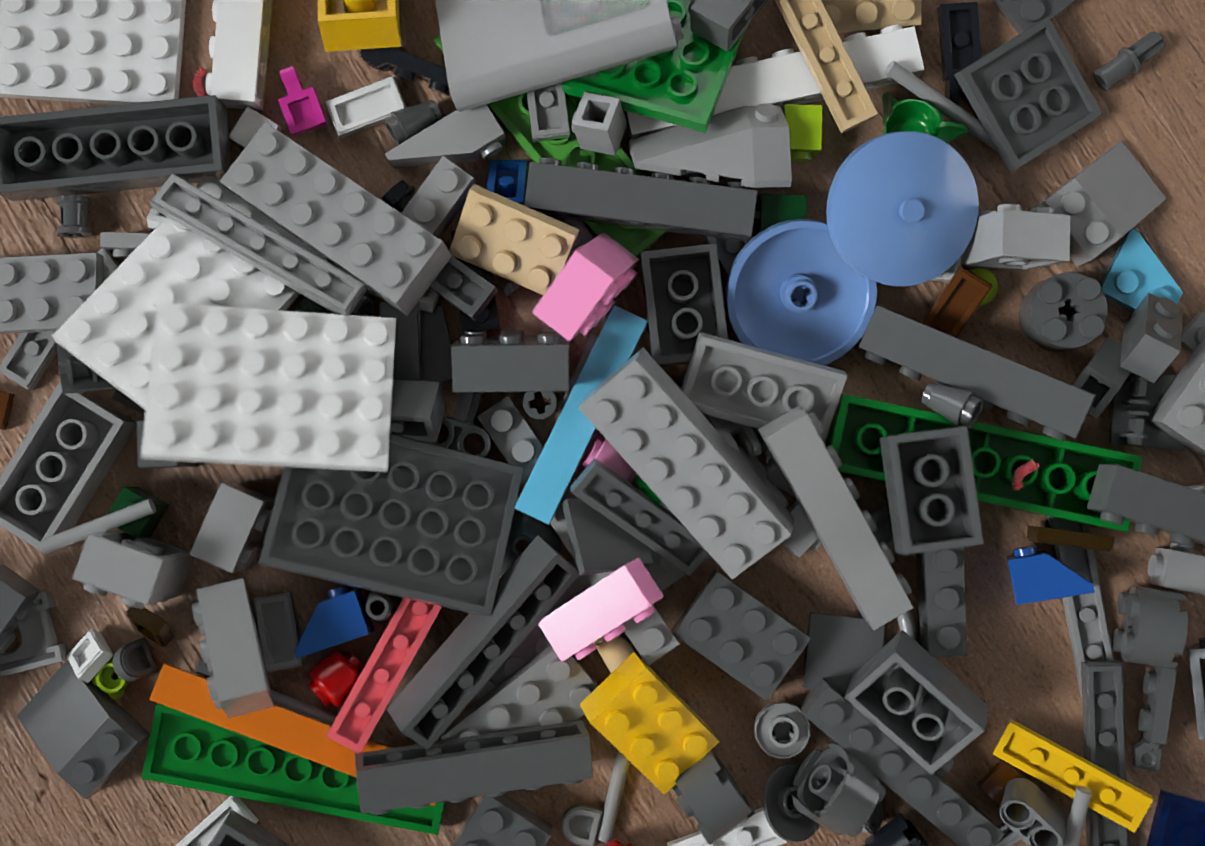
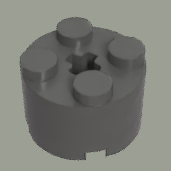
[1019,272,1108,352]
[1112,586,1188,669]
[793,744,886,837]
[672,751,755,845]

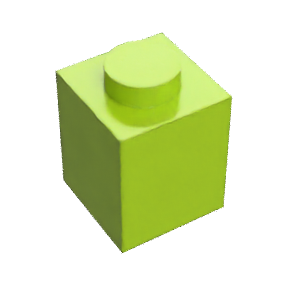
[782,104,823,163]

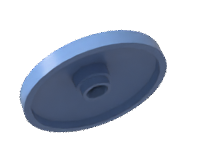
[826,131,979,286]
[725,219,877,365]

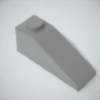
[385,104,507,168]

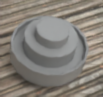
[754,701,810,759]

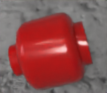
[307,651,364,708]

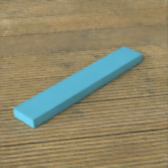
[514,305,648,525]

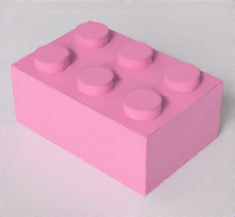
[532,232,639,341]

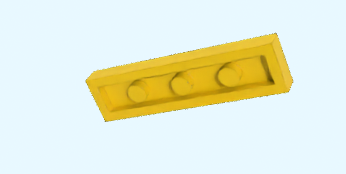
[993,719,1153,833]

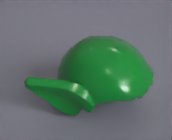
[882,92,969,144]

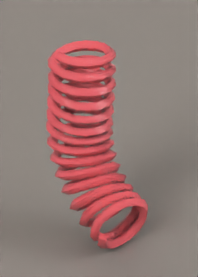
[192,67,209,97]
[1012,460,1039,490]

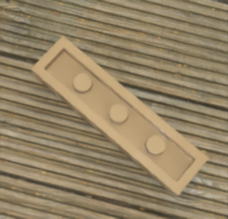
[775,0,878,134]

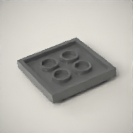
[954,17,1102,172]

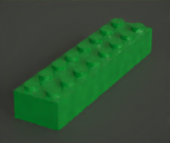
[825,394,1143,532]

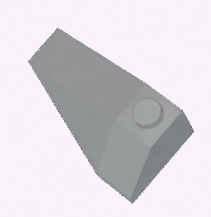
[629,103,792,188]

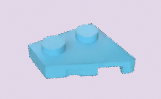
[1100,228,1183,312]

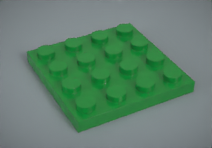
[562,0,746,133]

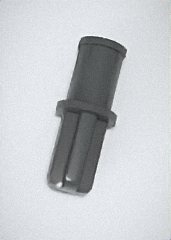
[1093,31,1166,91]

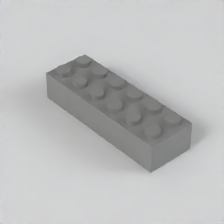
[219,122,452,316]
[578,348,795,579]

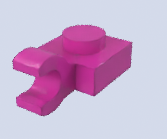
[278,66,328,137]

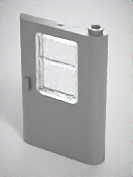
[435,0,684,112]

